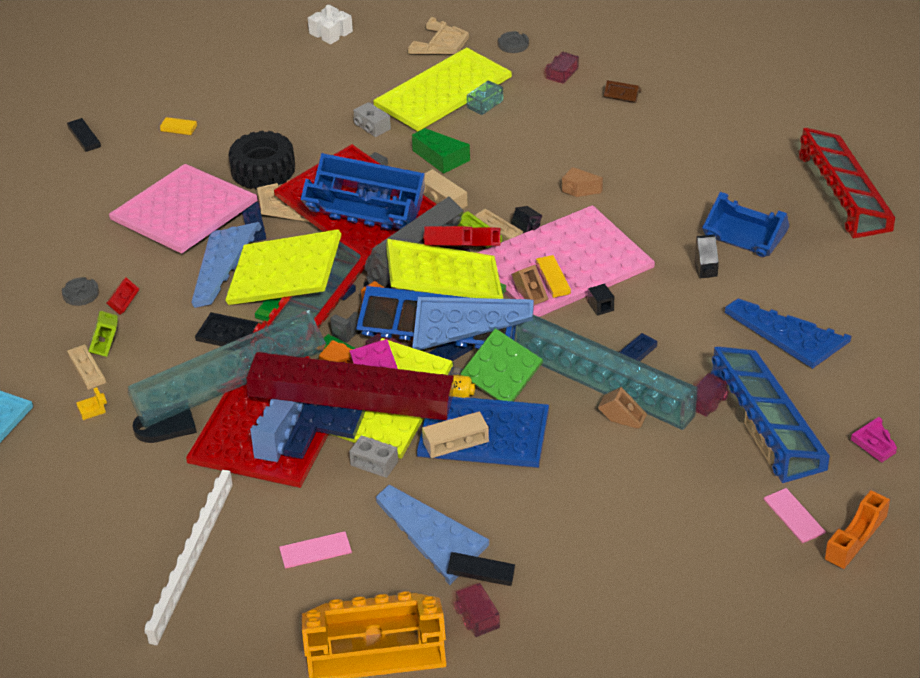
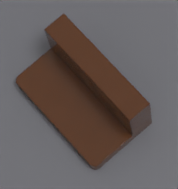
[604,80,642,103]

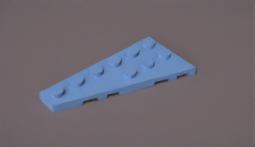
[191,222,262,308]
[413,297,534,350]
[376,485,489,585]

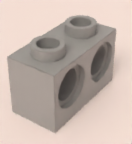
[349,435,398,478]

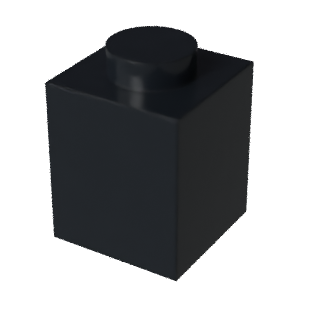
[511,206,542,233]
[588,283,615,316]

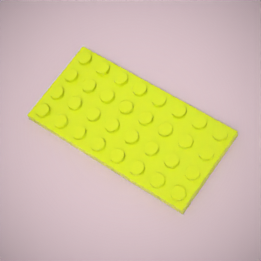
[373,47,512,131]

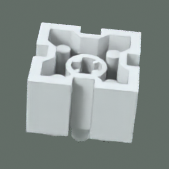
[308,5,353,44]

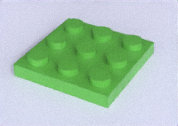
[460,328,543,402]

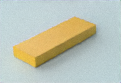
[536,255,571,298]

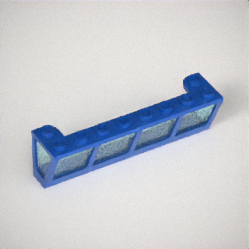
[710,347,830,483]

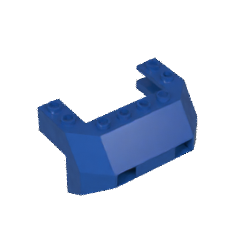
[301,153,425,230]

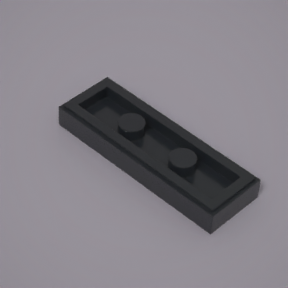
[67,118,101,152]
[447,552,515,586]

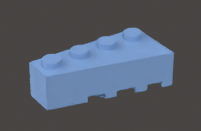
[250,399,305,462]

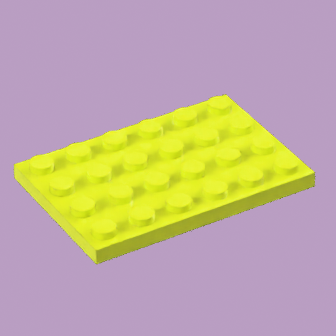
[225,230,342,305]
[386,239,503,299]
[333,338,453,459]

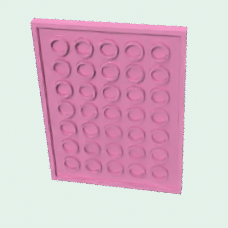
[477,205,655,320]

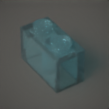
[467,80,504,115]

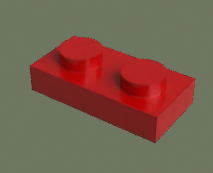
[106,277,139,315]

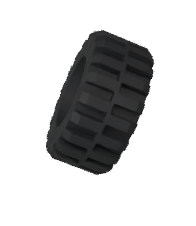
[228,130,295,190]

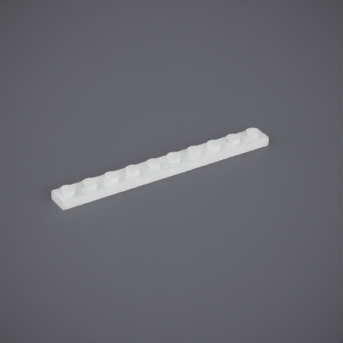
[145,470,233,645]

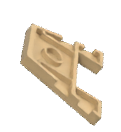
[408,17,469,54]
[257,180,309,222]

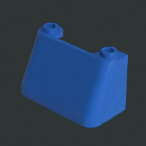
[702,192,790,257]

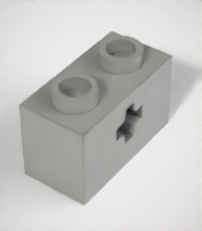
[353,102,391,137]

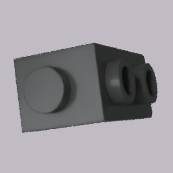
[330,312,366,342]

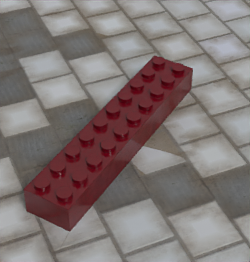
[246,352,454,420]

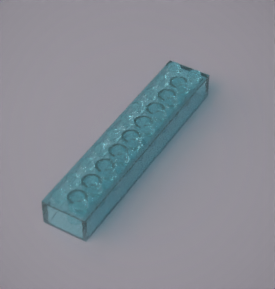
[128,310,326,428]
[516,315,698,430]

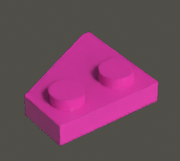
[851,417,897,463]

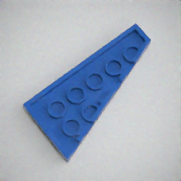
[725,298,851,369]

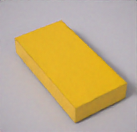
[160,117,197,135]

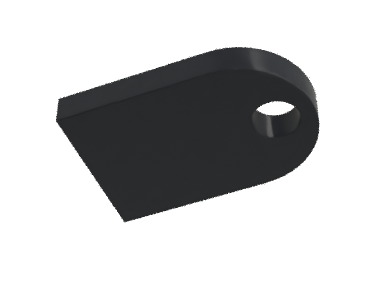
[132,401,197,443]

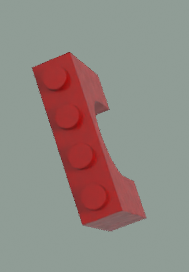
[423,226,501,246]

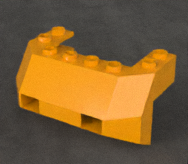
[302,591,446,678]

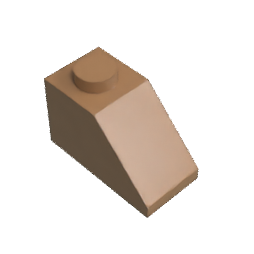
[562,167,603,197]
[511,265,549,305]
[598,387,647,429]

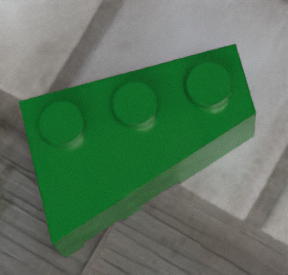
[412,128,470,174]

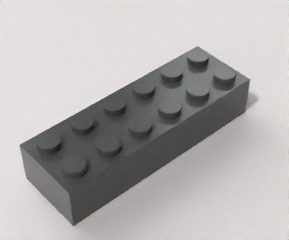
[370,196,464,259]

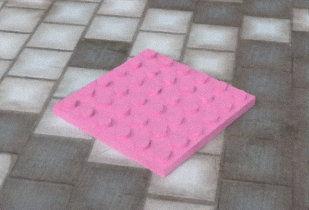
[109,164,258,253]

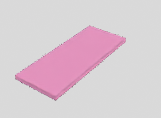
[763,488,826,544]
[279,531,352,569]

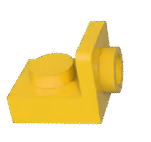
[76,387,107,420]

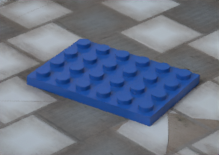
[417,397,549,468]

